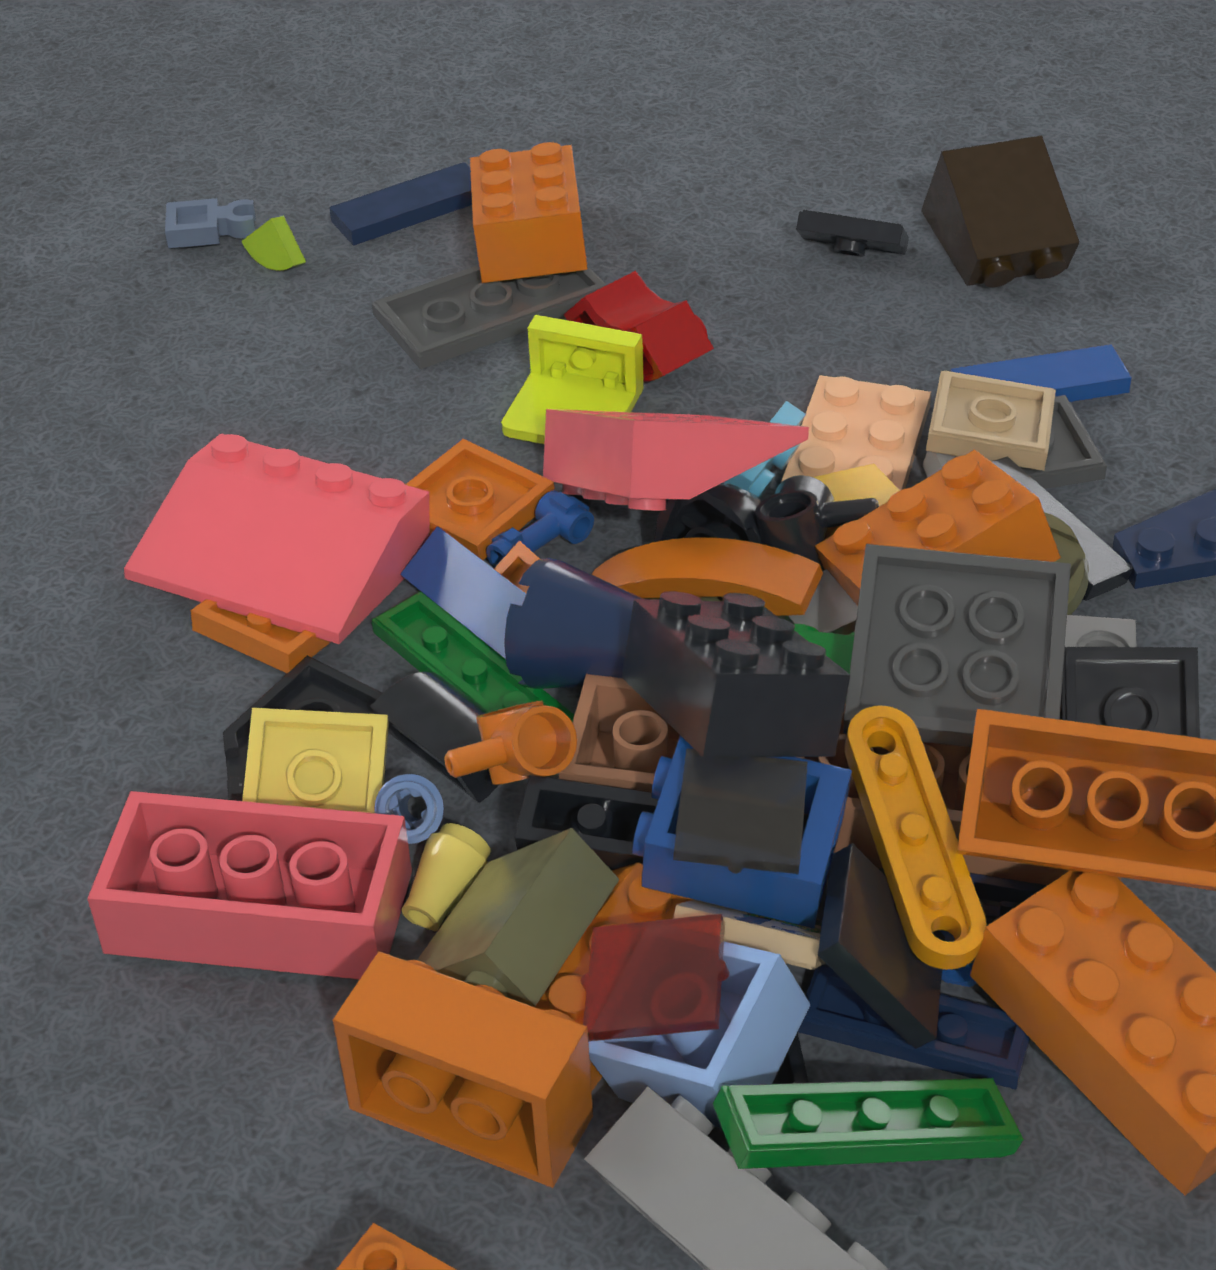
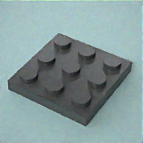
[843,544,1071,747]

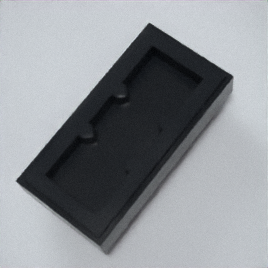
[796,210,909,257]

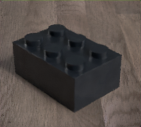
[622,591,850,757]

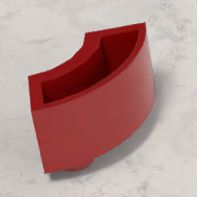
[564,271,714,382]

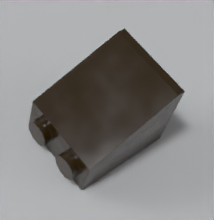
[921,135,1080,287]

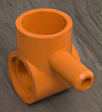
[445,701,577,785]

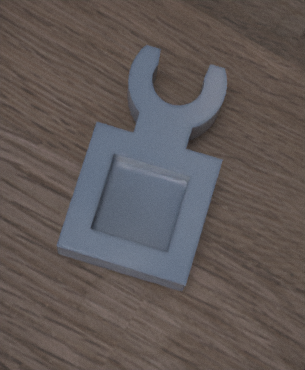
[165,198,256,248]

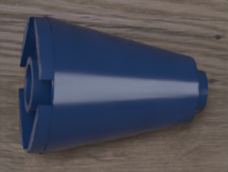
[504,558,643,689]

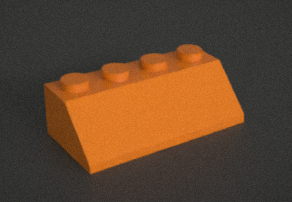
[957,709,1216,891]

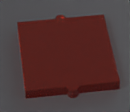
[580,914,730,1042]

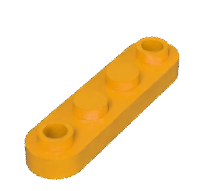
[844,706,986,970]

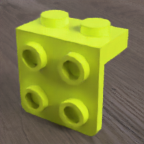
[501,315,644,444]

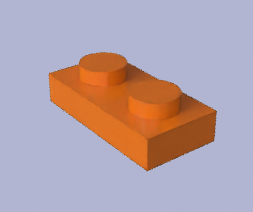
[190,599,330,673]

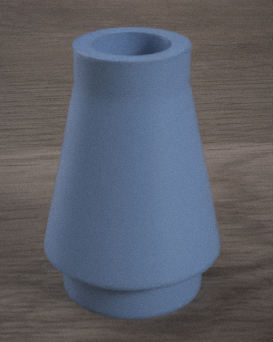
[374,774,444,844]

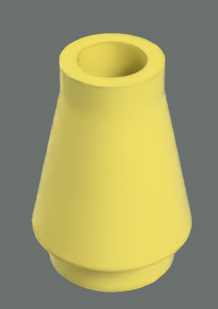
[402,823,491,931]

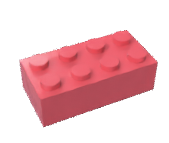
[87,791,412,979]

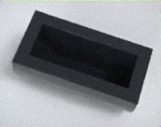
[370,672,500,803]

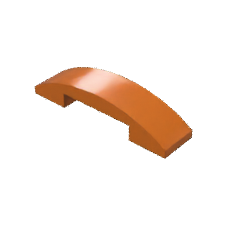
[592,538,823,616]

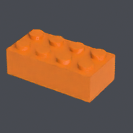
[970,870,1216,1195]

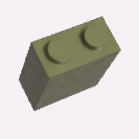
[417,828,620,1007]

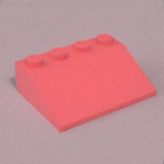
[543,409,809,511]
[124,434,430,644]

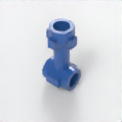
[486,490,594,568]

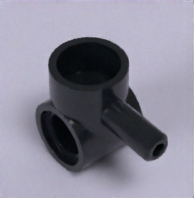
[755,475,879,566]

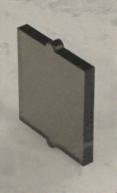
[673,748,808,874]

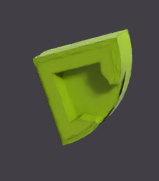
[241,216,306,271]

